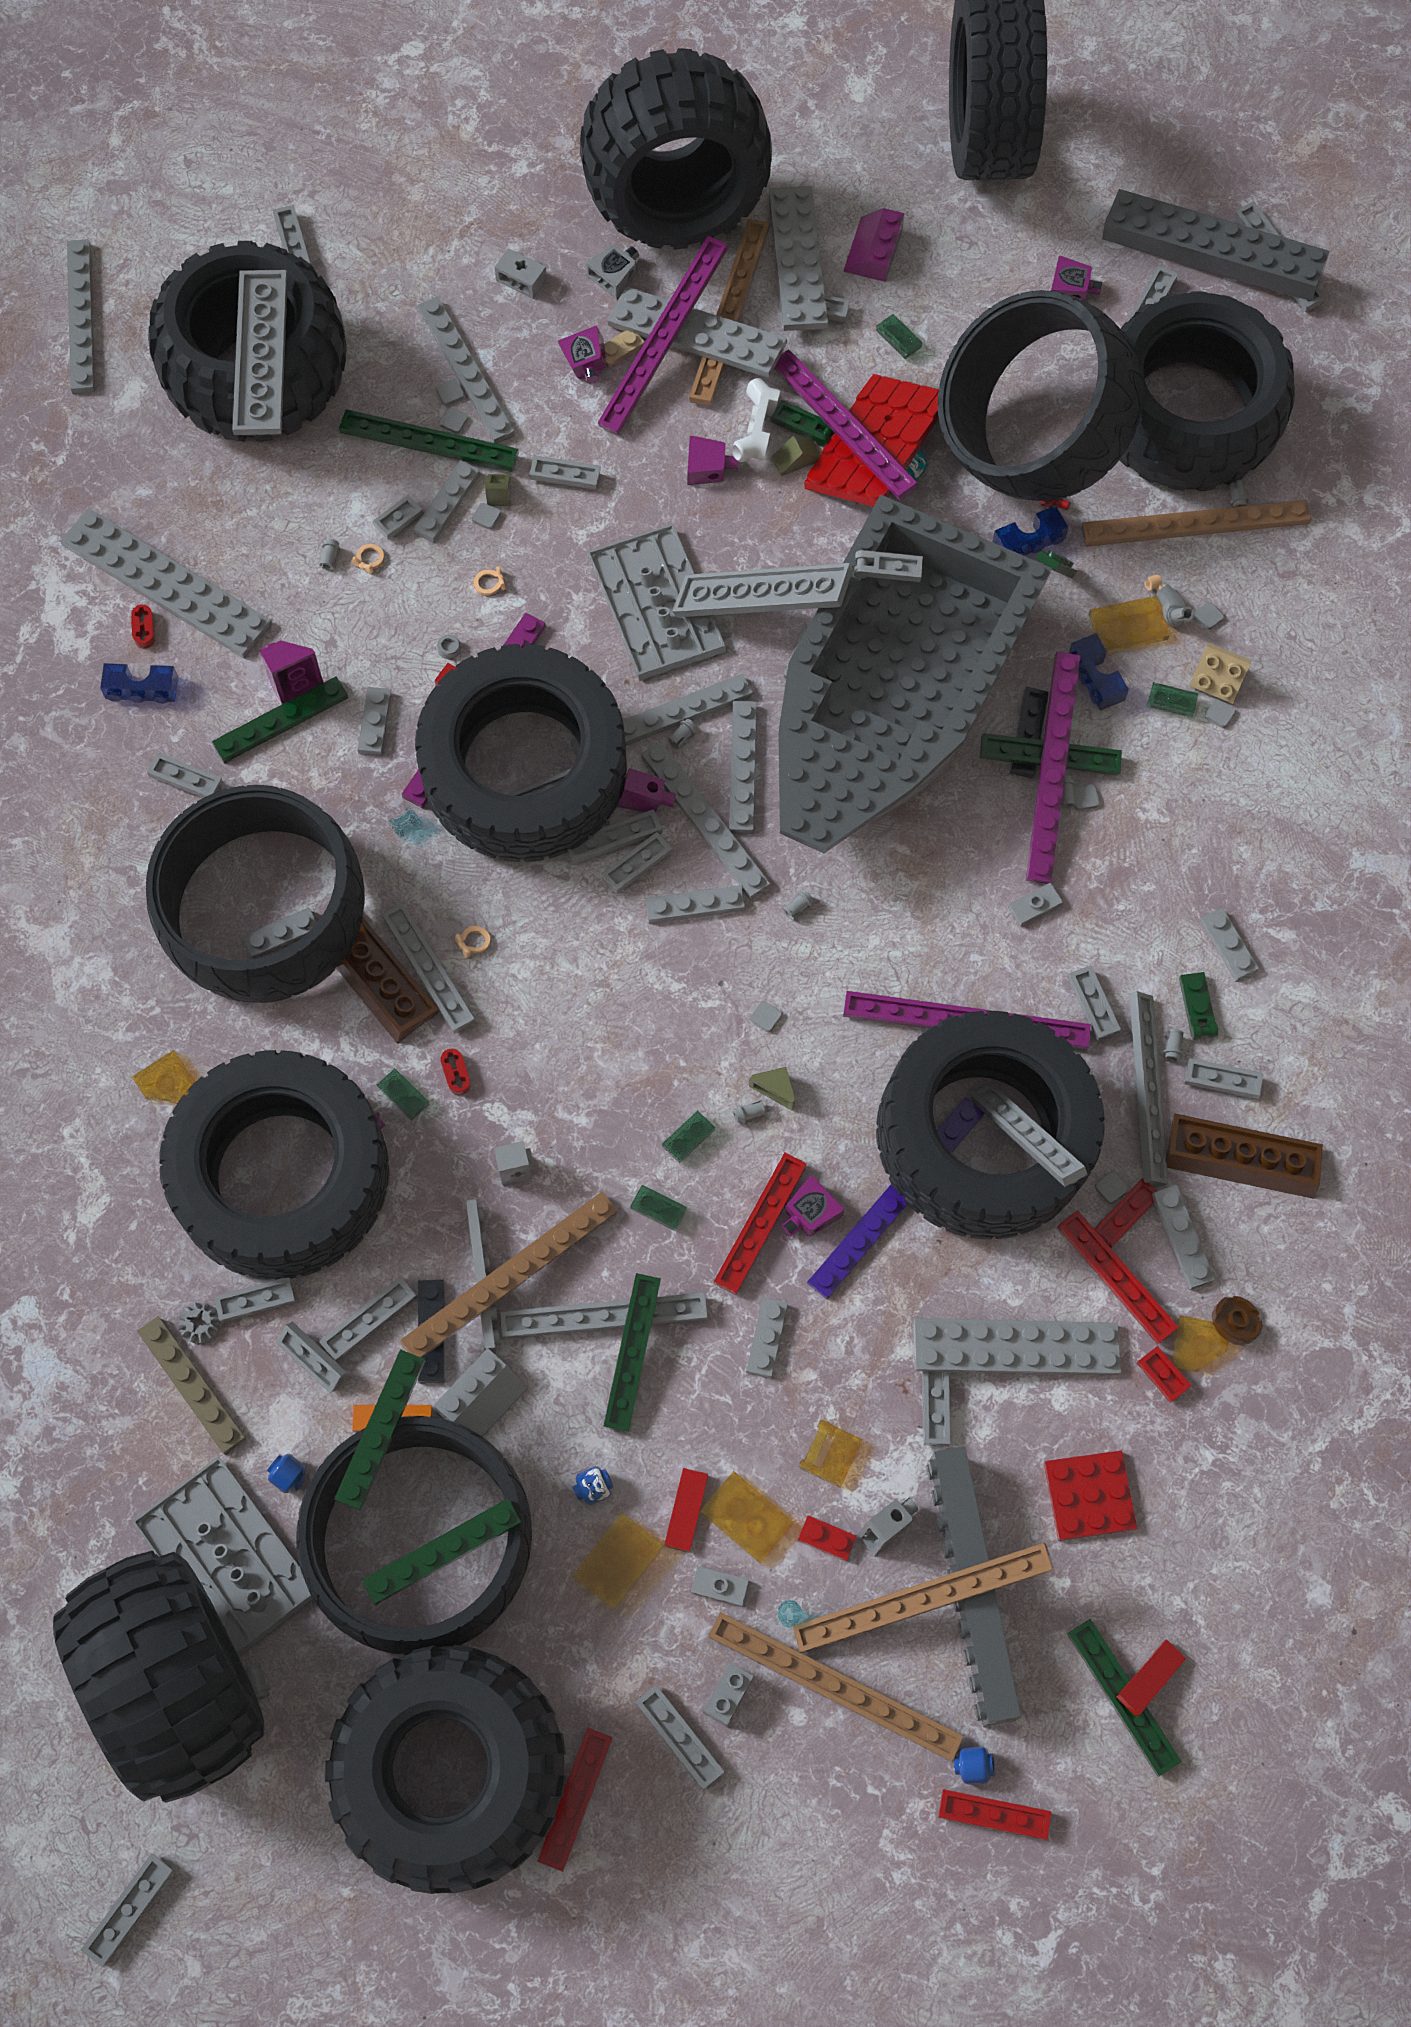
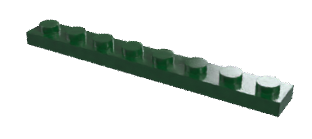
[339,409,519,472]

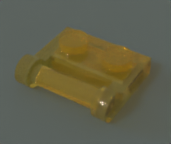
[798,1419,863,1488]

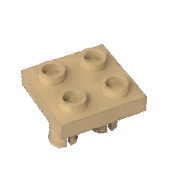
[1189,643,1252,704]

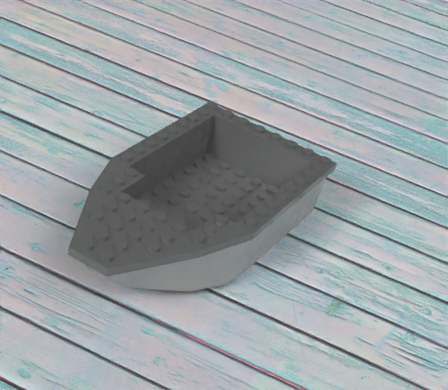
[778,494,1052,853]

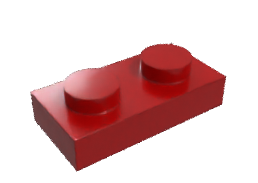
[1137,1345,1192,1404]
[798,1515,856,1562]

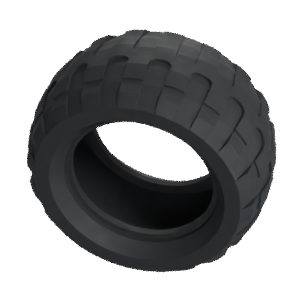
[1119,291,1295,491]

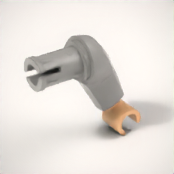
[1144,575,1195,627]

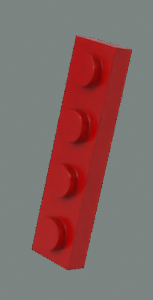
[938,1789,1052,1840]

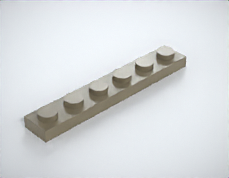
[137,1316,246,1455]

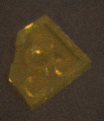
[132,1050,196,1104]
[1172,1315,1229,1372]

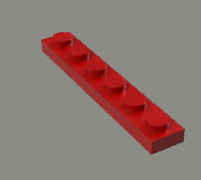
[714,1152,807,1295]
[1057,1210,1178,1345]

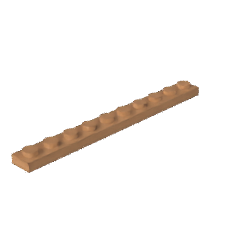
[689,219,770,406]
[1082,500,1311,547]
[400,1192,618,1358]
[793,1543,1054,1653]
[708,1612,963,1762]

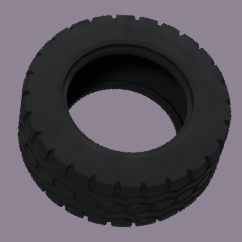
[949,0,1048,180]
[415,644,627,862]
[876,1011,1105,1239]
[159,1050,389,1280]

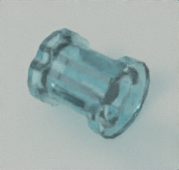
[389,807,421,838]
[777,1600,802,1628]

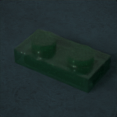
[876,314,922,359]
[1147,682,1199,718]
[376,1068,429,1121]
[662,1110,715,1164]
[630,1185,687,1231]

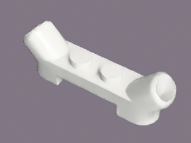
[732,378,780,463]

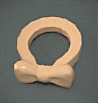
[352,544,384,575]
[474,566,506,596]
[455,926,490,959]

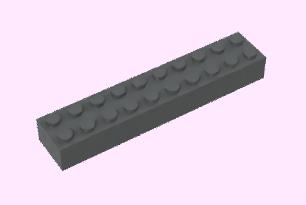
[1102,189,1330,301]
[926,1446,1021,1727]

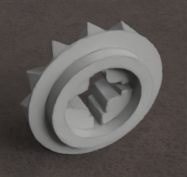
[178,1302,220,1343]

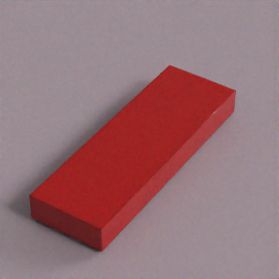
[1094,1178,1157,1249]
[664,1468,708,1552]
[1116,1639,1186,1716]

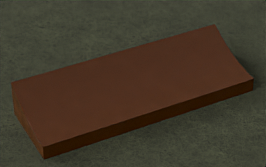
[312,918,439,1044]
[1166,1113,1323,1199]

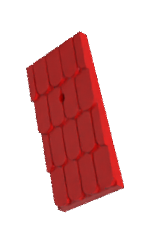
[804,374,940,507]

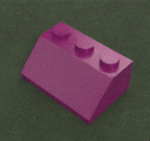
[844,208,905,282]
[259,640,324,704]

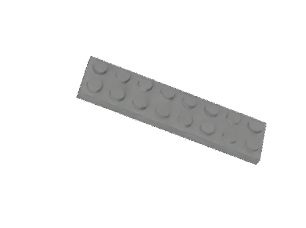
[769,186,828,331]
[232,270,288,435]
[607,287,787,378]
[672,563,853,617]
[913,1318,1121,1375]

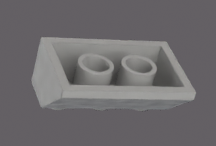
[434,1348,527,1437]

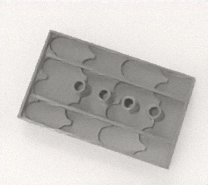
[587,523,726,681]
[132,1456,314,1657]

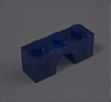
[992,505,1068,556]
[1069,633,1129,711]
[100,663,178,704]

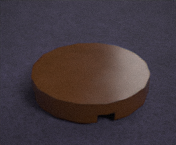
[1212,1296,1263,1346]

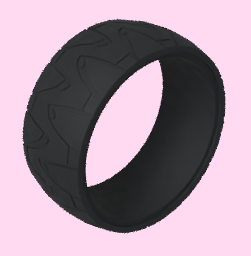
[938,290,1144,501]
[146,785,365,1003]
[296,1416,532,1655]

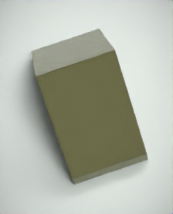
[772,436,821,476]
[485,474,511,506]
[749,1067,795,1111]

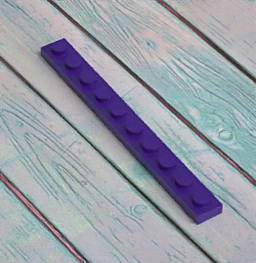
[807,1097,985,1300]

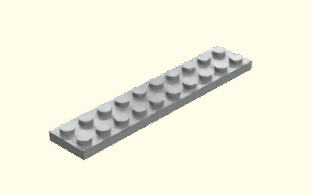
[60,508,272,658]

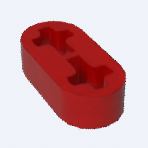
[131,604,155,649]
[440,1048,471,1096]

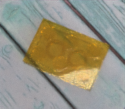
[1089,596,1170,654]
[700,1471,794,1564]
[572,1513,664,1610]

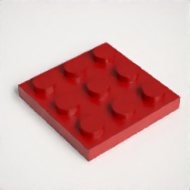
[1044,1450,1137,1541]

